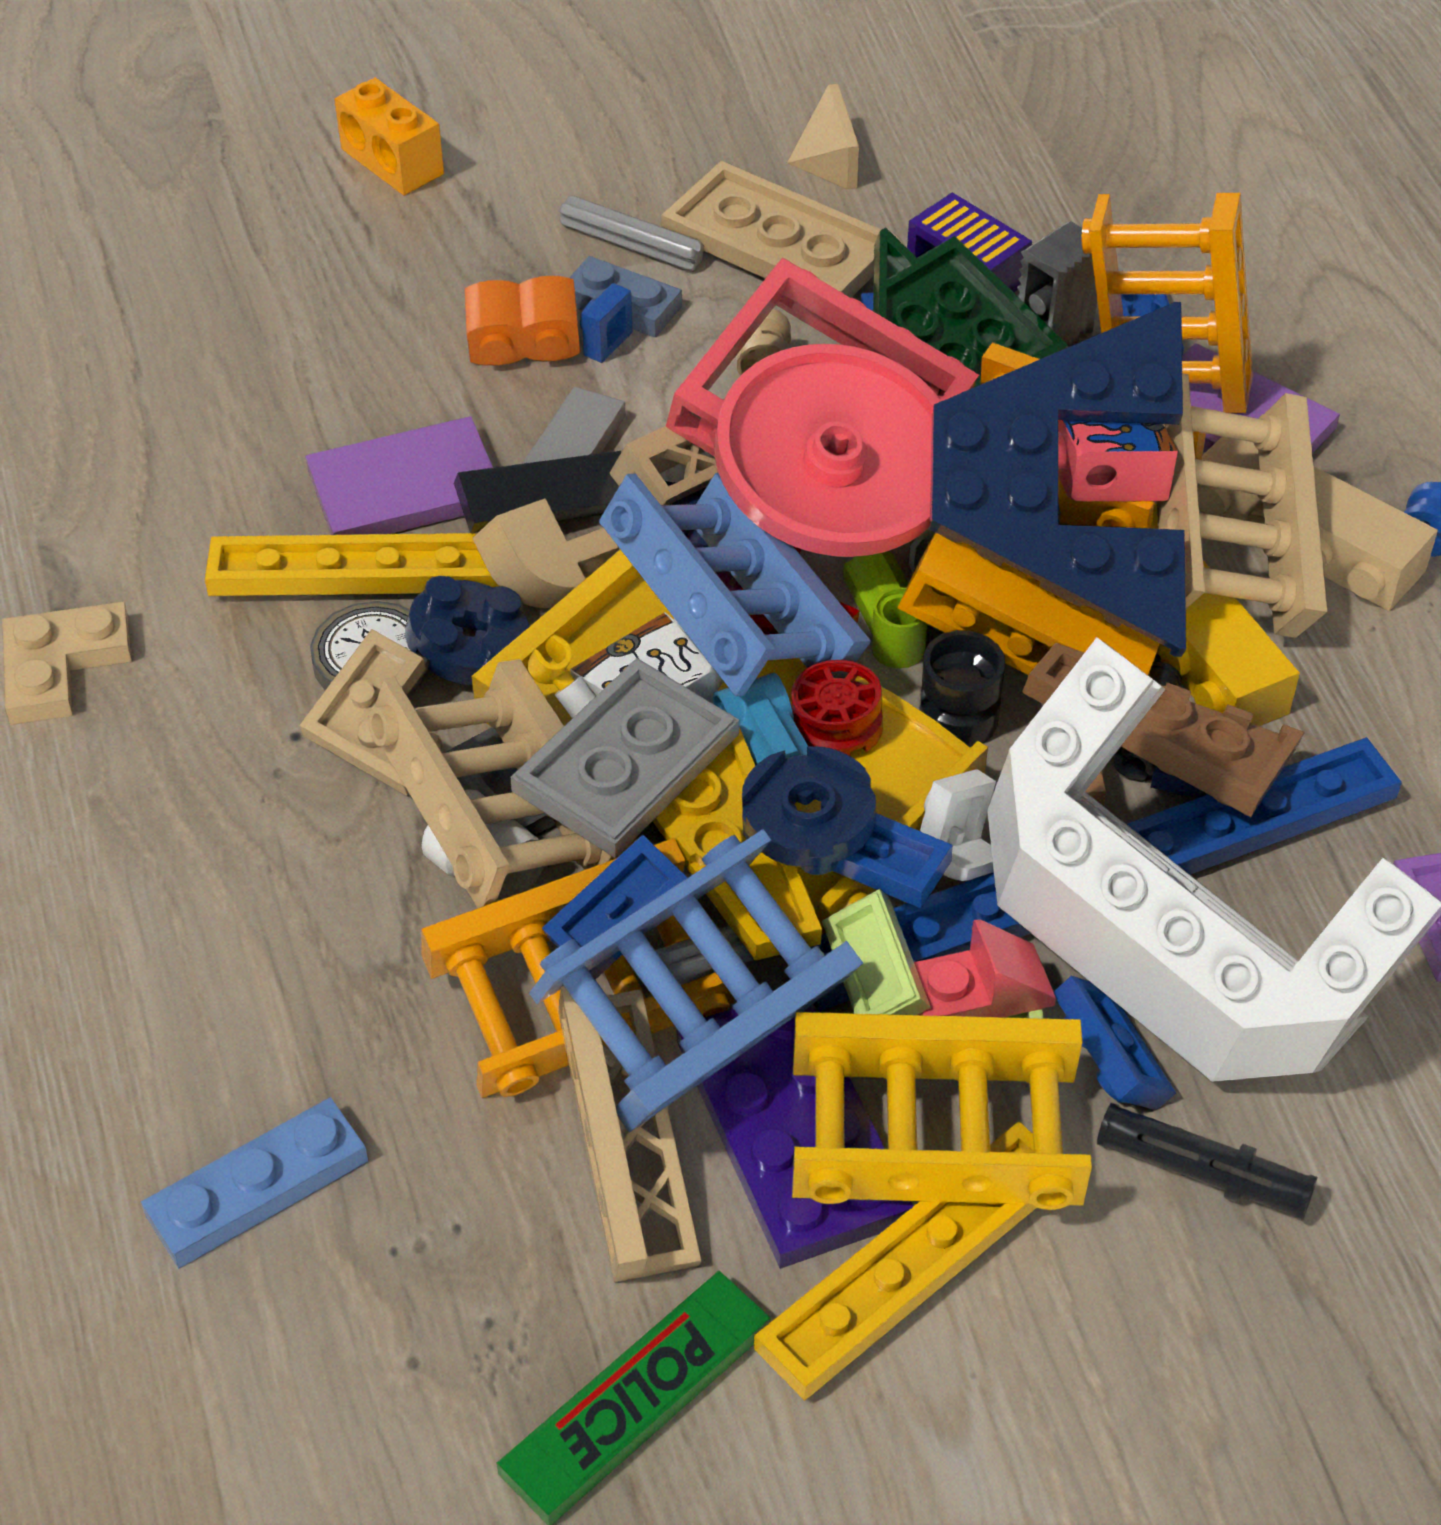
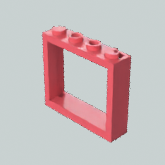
[666,257,979,457]

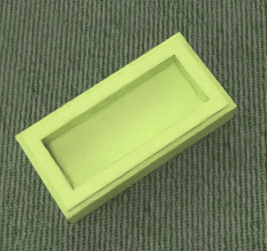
[822,889,931,1015]

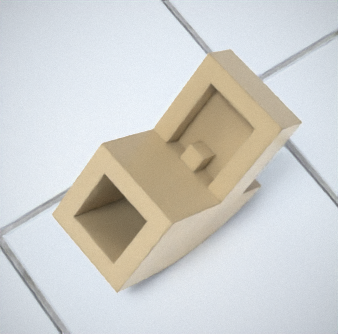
[472,498,620,608]

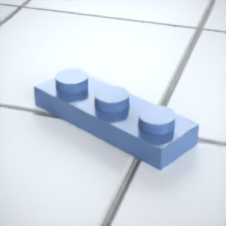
[141,1097,368,1269]

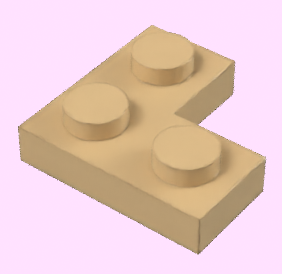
[2,601,132,725]
[299,629,443,796]

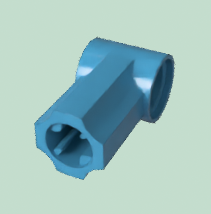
[713,672,808,766]

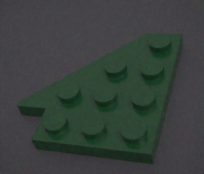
[873,227,1068,387]

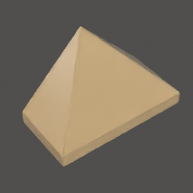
[787,84,859,189]

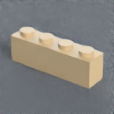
[1197,437,1438,612]

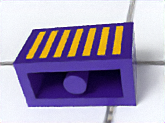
[907,192,1032,292]

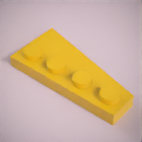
[652,726,822,961]

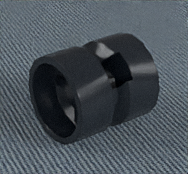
[919,630,1005,748]

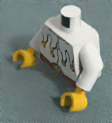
[528,593,723,718]

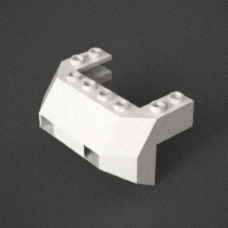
[987,638,1441,1082]

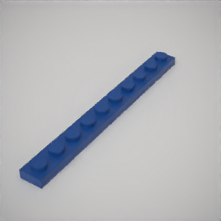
[810,737,1402,1012]

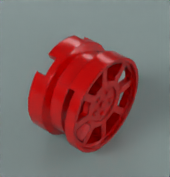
[791,660,883,756]

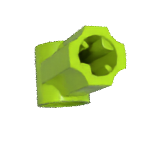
[843,552,928,669]

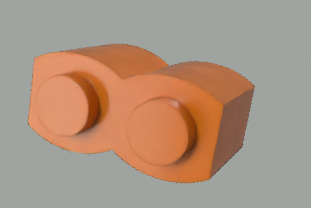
[465,275,580,366]

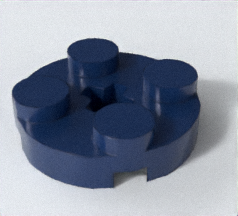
[405,576,529,685]
[742,747,876,875]

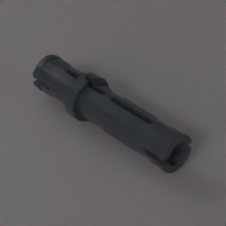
[1096,1102,1318,1220]

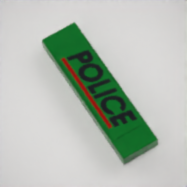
[496,1270,771,1525]

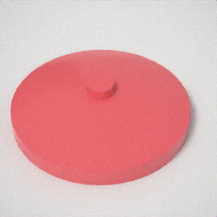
[714,344,941,557]

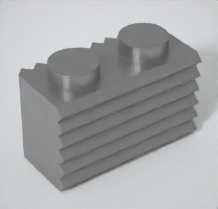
[1017,221,1097,348]

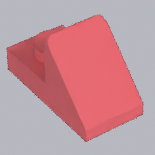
[914,920,1056,1018]

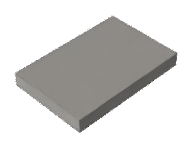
[511,658,740,858]

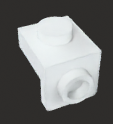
[920,769,996,881]

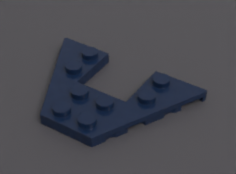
[930,302,1186,657]

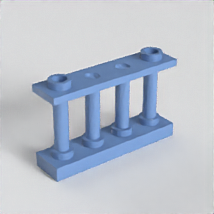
[599,473,871,697]
[529,829,863,1133]

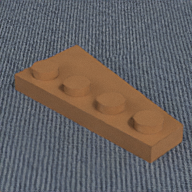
[1022,643,1305,817]

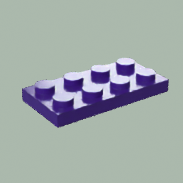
[676,1005,913,1269]

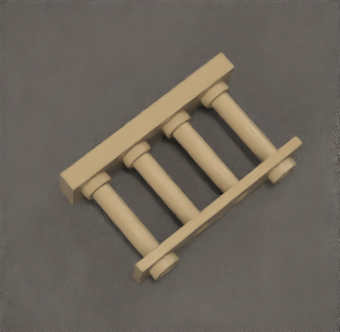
[1156,373,1327,638]
[369,659,637,908]

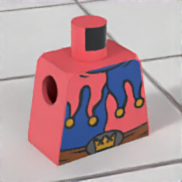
[1058,420,1178,501]

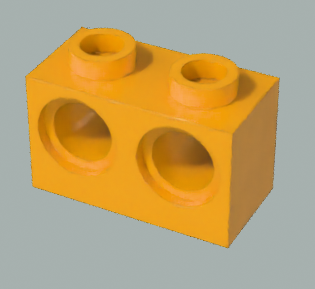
[334,77,444,196]

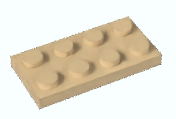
[661,161,897,298]

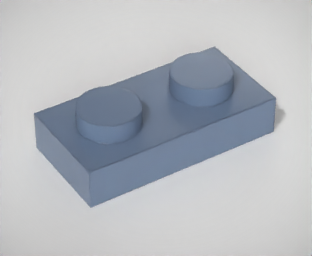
[569,256,682,338]

